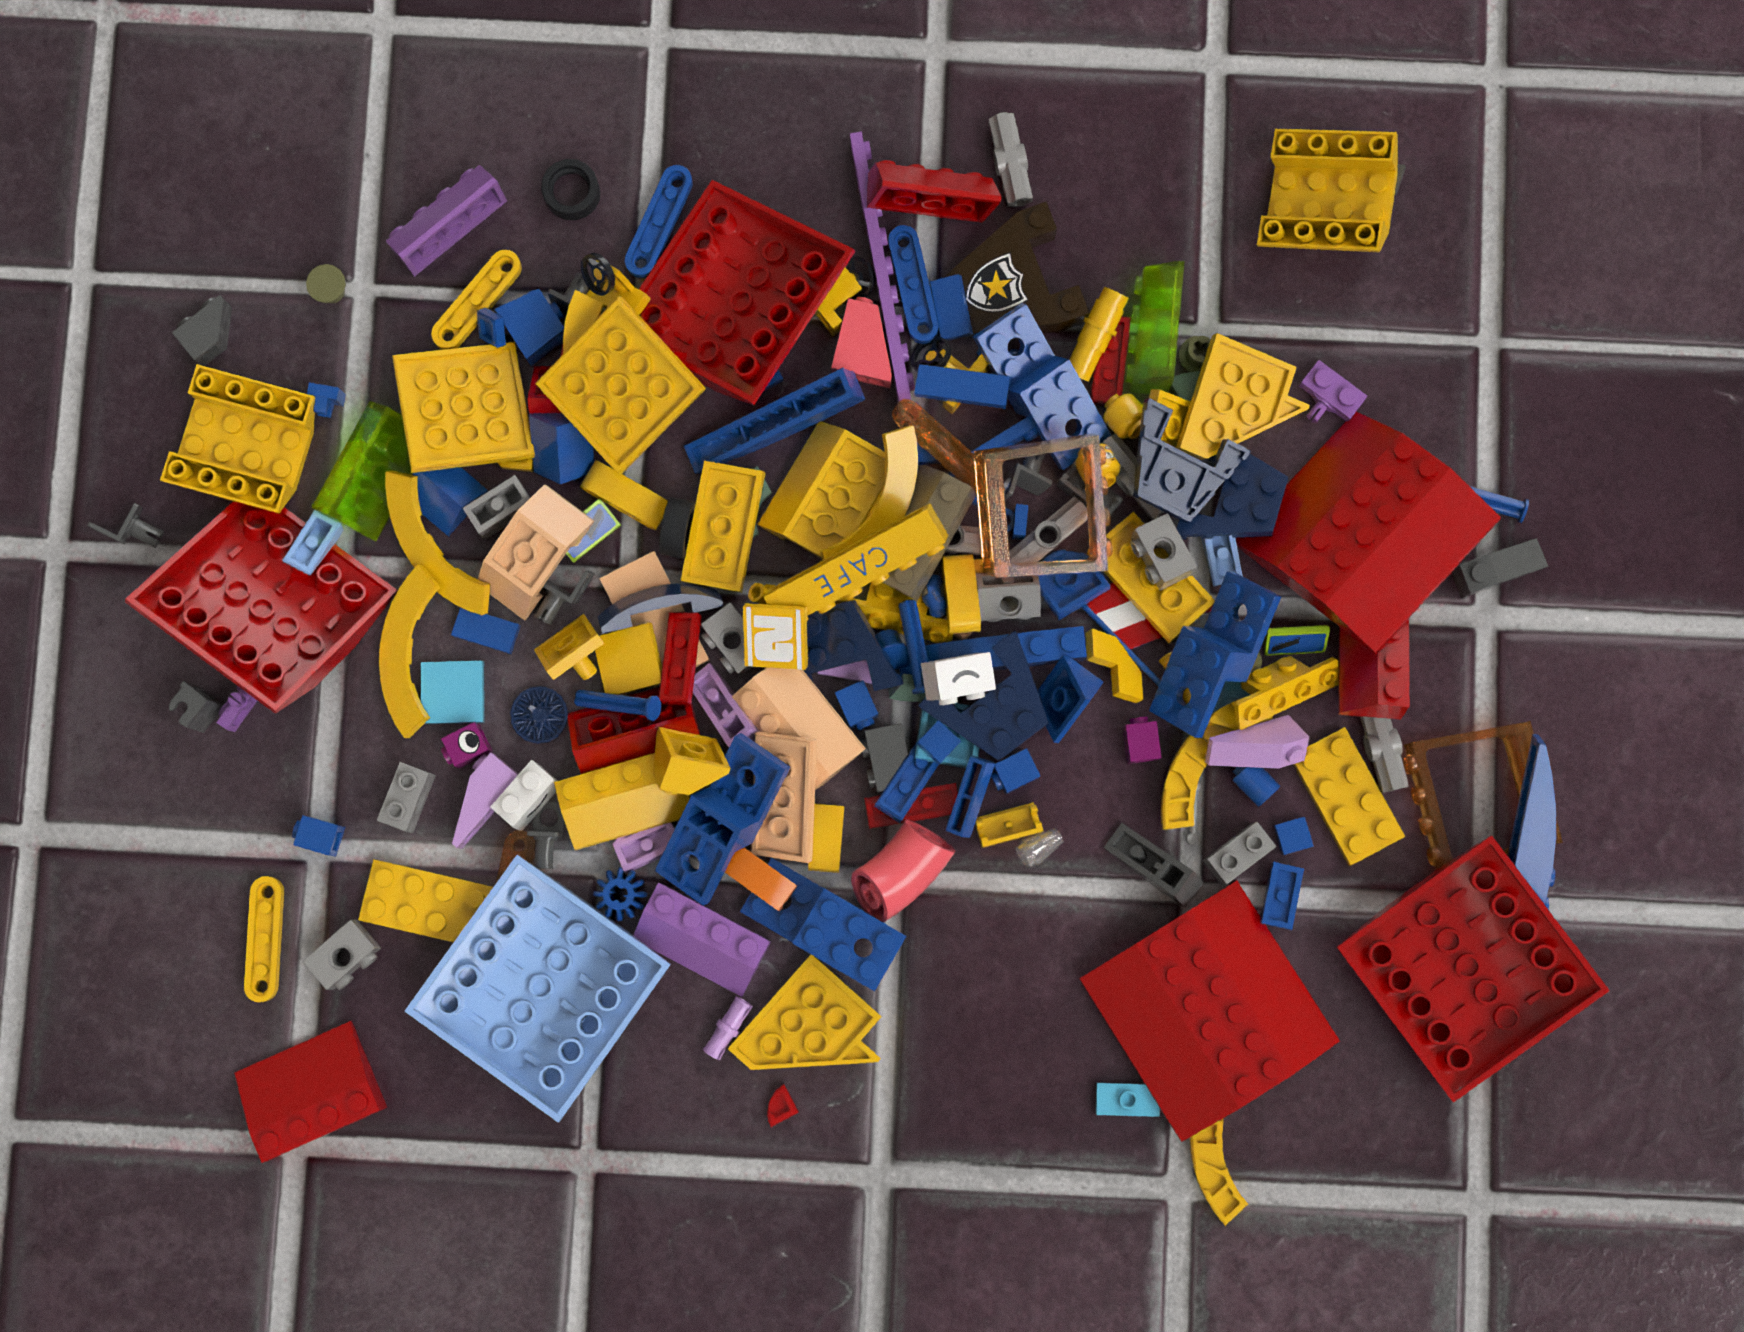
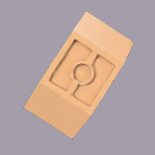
[478,485,595,620]

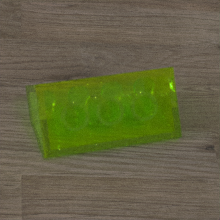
[1125,261,1185,394]
[311,401,413,542]

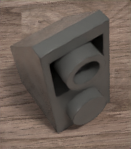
[172,295,232,366]
[860,723,908,794]

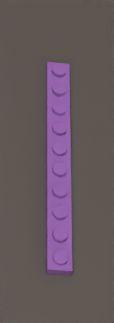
[850,131,920,430]

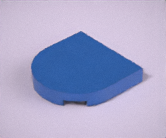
[1038,550,1110,621]

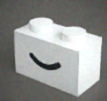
[921,652,996,705]
[490,760,558,832]

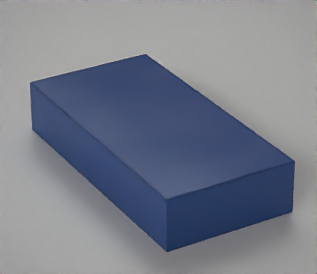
[930,274,973,341]
[451,607,521,655]

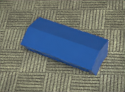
[946,755,995,838]

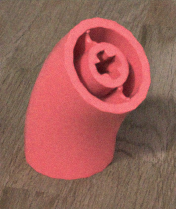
[851,820,956,923]

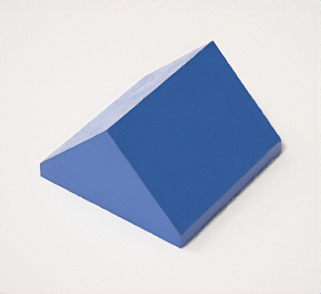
[529,413,595,484]
[413,467,489,537]
[1038,655,1103,743]

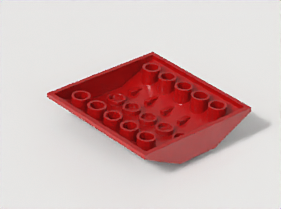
[639,180,855,405]
[1236,412,1501,655]
[125,501,397,714]
[1337,835,1610,1103]
[1079,880,1340,1142]

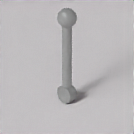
[1186,782,1201,845]

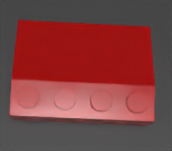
[234,1021,388,1163]

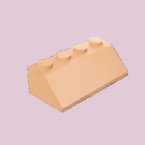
[732,668,866,790]

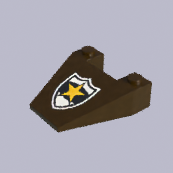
[943,201,1089,335]

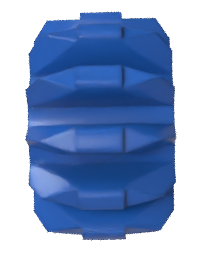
[593,867,648,921]

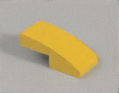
[808,804,844,873]

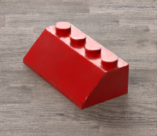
[867,160,1001,223]
[1338,619,1410,720]
[568,687,700,774]

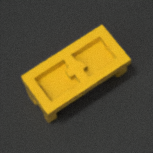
[975,802,1044,848]

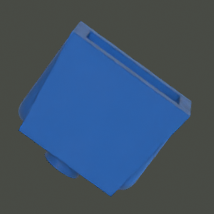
[495,289,564,366]

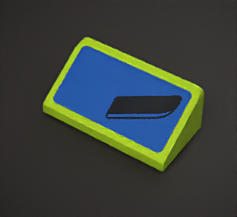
[566,499,621,563]
[1263,625,1330,656]

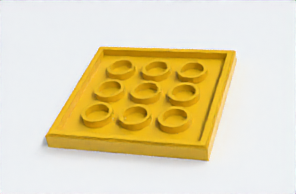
[535,296,706,475]
[392,342,535,473]

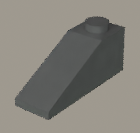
[1451,538,1548,599]
[1103,823,1203,908]

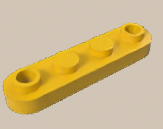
[431,250,522,350]
[244,876,284,1002]

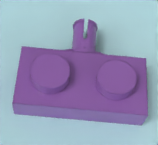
[1299,360,1367,423]
[216,686,257,732]

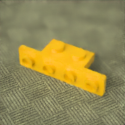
[835,582,954,643]
[1234,656,1339,730]

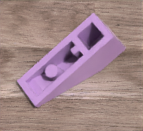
[693,663,759,747]
[1205,715,1309,769]
[452,752,518,849]

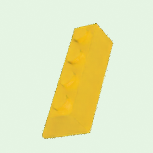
[554,753,690,850]

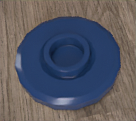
[510,686,568,744]

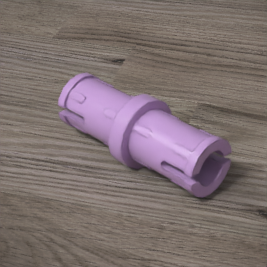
[703,996,753,1060]

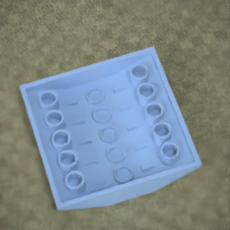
[405,855,671,1123]

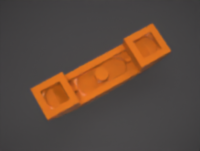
[725,847,797,911]

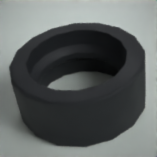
[541,159,600,220]
[659,497,695,559]

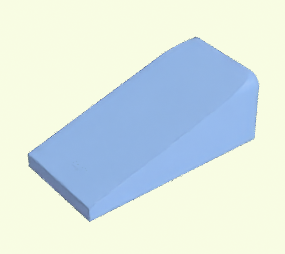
[282,510,344,576]
[1201,535,1243,586]

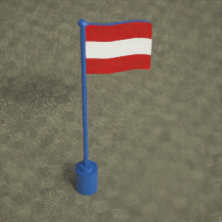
[1081,583,1281,807]

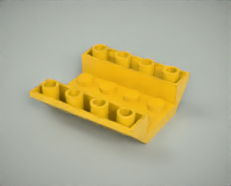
[1257,129,1398,252]
[160,364,315,514]
[757,421,885,559]

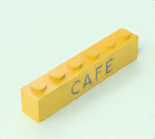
[763,503,949,621]

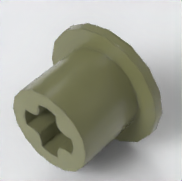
[306,264,346,304]
[1179,336,1211,372]

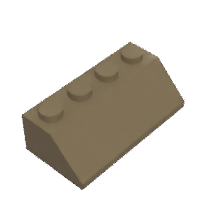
[882,465,977,601]

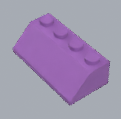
[386,165,507,277]
[633,882,771,997]

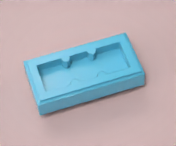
[1096,1082,1160,1117]

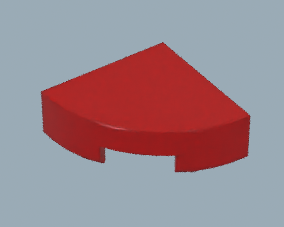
[767,1084,799,1127]

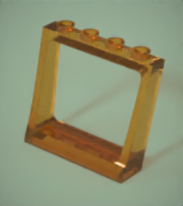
[973,434,1113,578]
[1403,721,1563,870]

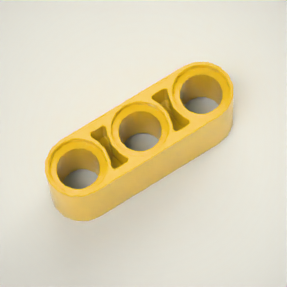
[580,460,668,530]
[941,554,981,633]

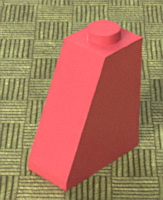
[831,297,892,389]

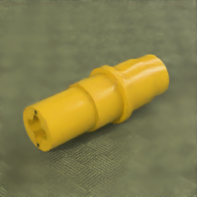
[1069,287,1129,382]

